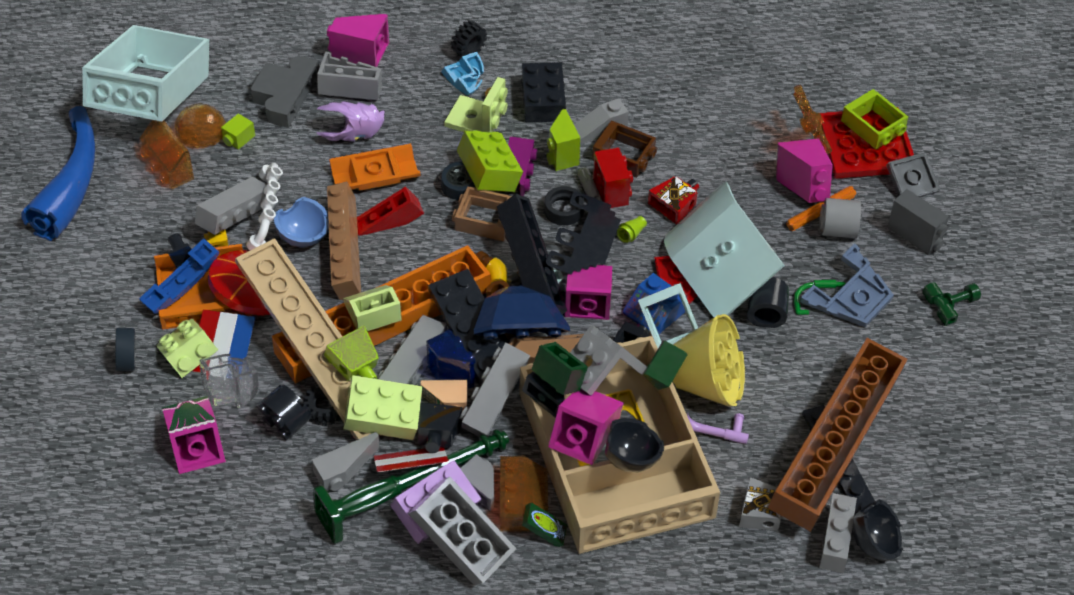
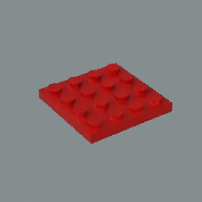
[818,107,914,179]

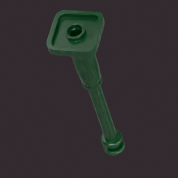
[313,429,509,544]

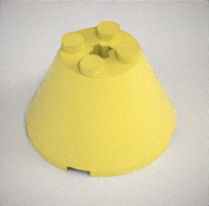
[673,314,745,407]

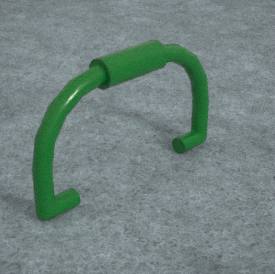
[794,280,846,315]

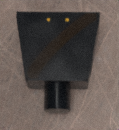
[418,402,462,453]

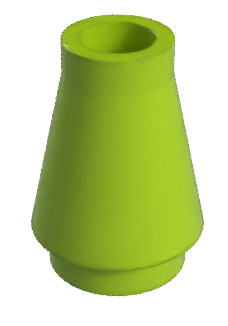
[617,216,647,243]

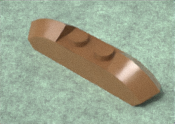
[508,334,584,364]

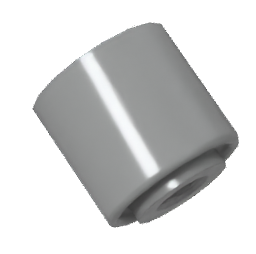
[819,198,861,239]

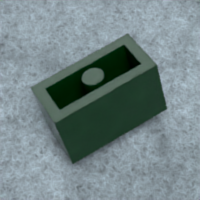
[531,342,588,395]

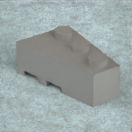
[317,51,382,100]

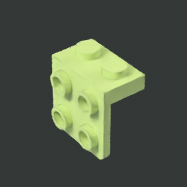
[157,319,218,378]

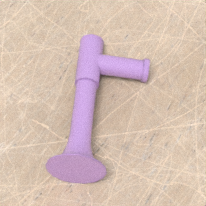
[687,413,749,444]

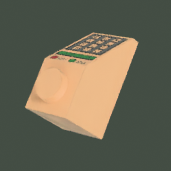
[421,380,467,412]

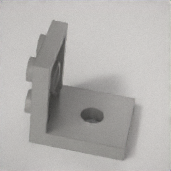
[570,325,647,396]

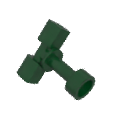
[922,282,981,326]

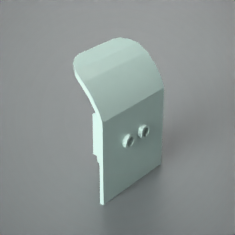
[664,181,785,317]

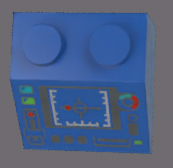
[623,273,687,334]

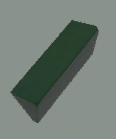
[643,340,688,390]

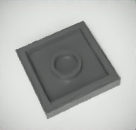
[886,152,941,197]

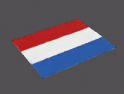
[192,309,255,379]

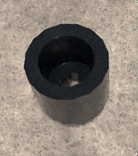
[747,277,789,328]

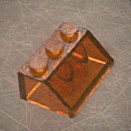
[139,120,194,189]
[500,456,548,532]

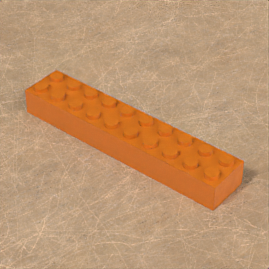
[272,245,491,383]

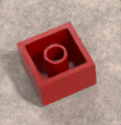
[593,147,633,208]

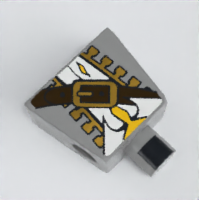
[739,478,790,531]

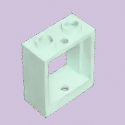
[638,283,698,348]

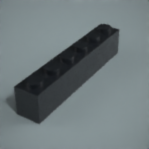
[497,194,567,314]

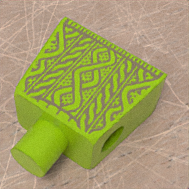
[324,326,379,381]

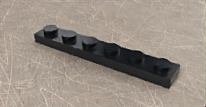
[802,405,875,515]

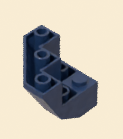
[474,286,570,340]

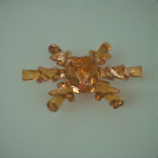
[793,84,832,157]

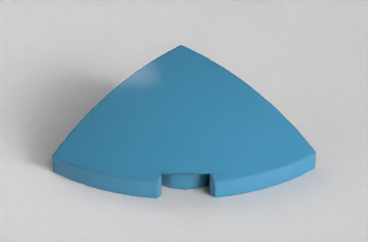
[441,51,484,95]

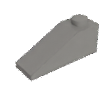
[574,98,629,144]
[312,432,380,492]

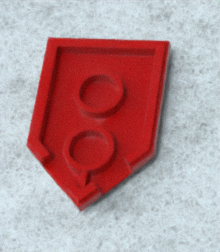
[654,256,698,304]

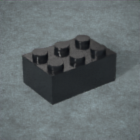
[522,62,566,123]

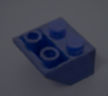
[426,329,476,389]

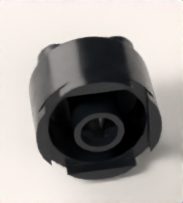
[257,385,312,441]

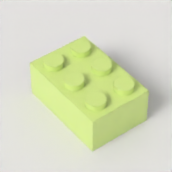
[343,376,422,440]

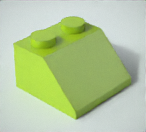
[547,109,581,171]

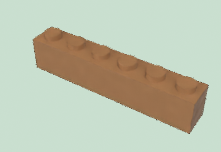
[327,181,361,300]

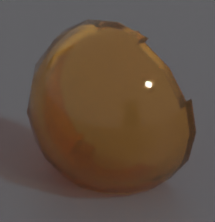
[174,103,226,149]

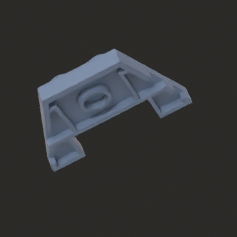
[800,243,894,327]

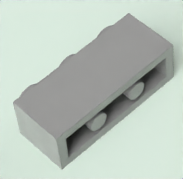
[819,493,857,573]

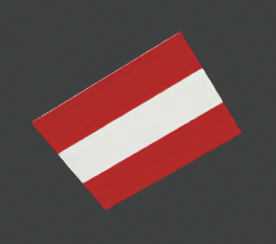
[374,447,449,472]

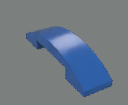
[139,238,219,314]

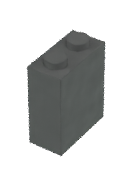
[887,189,949,255]

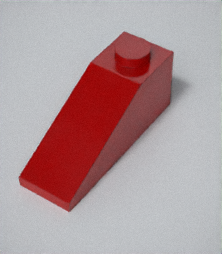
[357,186,424,236]

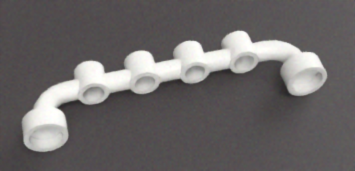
[246,163,283,250]

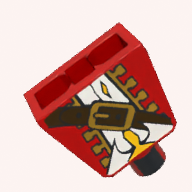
[648,177,699,225]

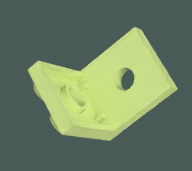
[444,77,508,132]

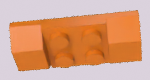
[329,143,421,191]

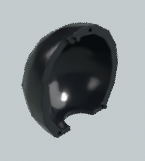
[605,418,664,473]
[852,499,903,560]

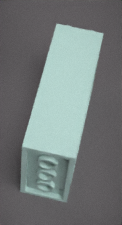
[82,25,209,121]

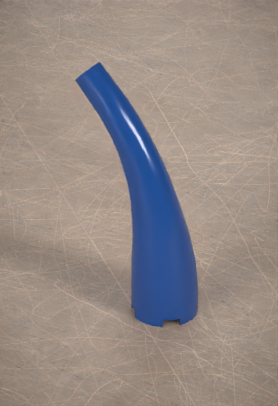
[21,106,95,241]

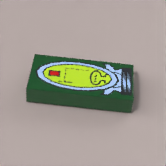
[522,502,567,547]

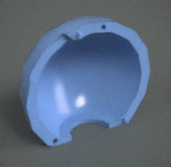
[274,197,329,248]

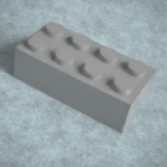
[408,477,516,585]

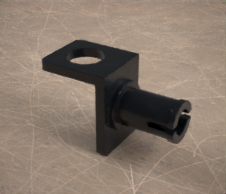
[168,233,204,277]

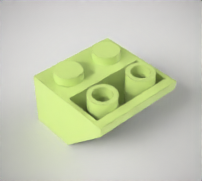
[343,285,401,331]

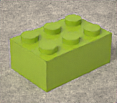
[457,130,523,192]

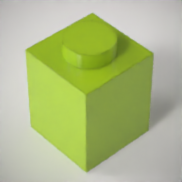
[221,113,255,150]

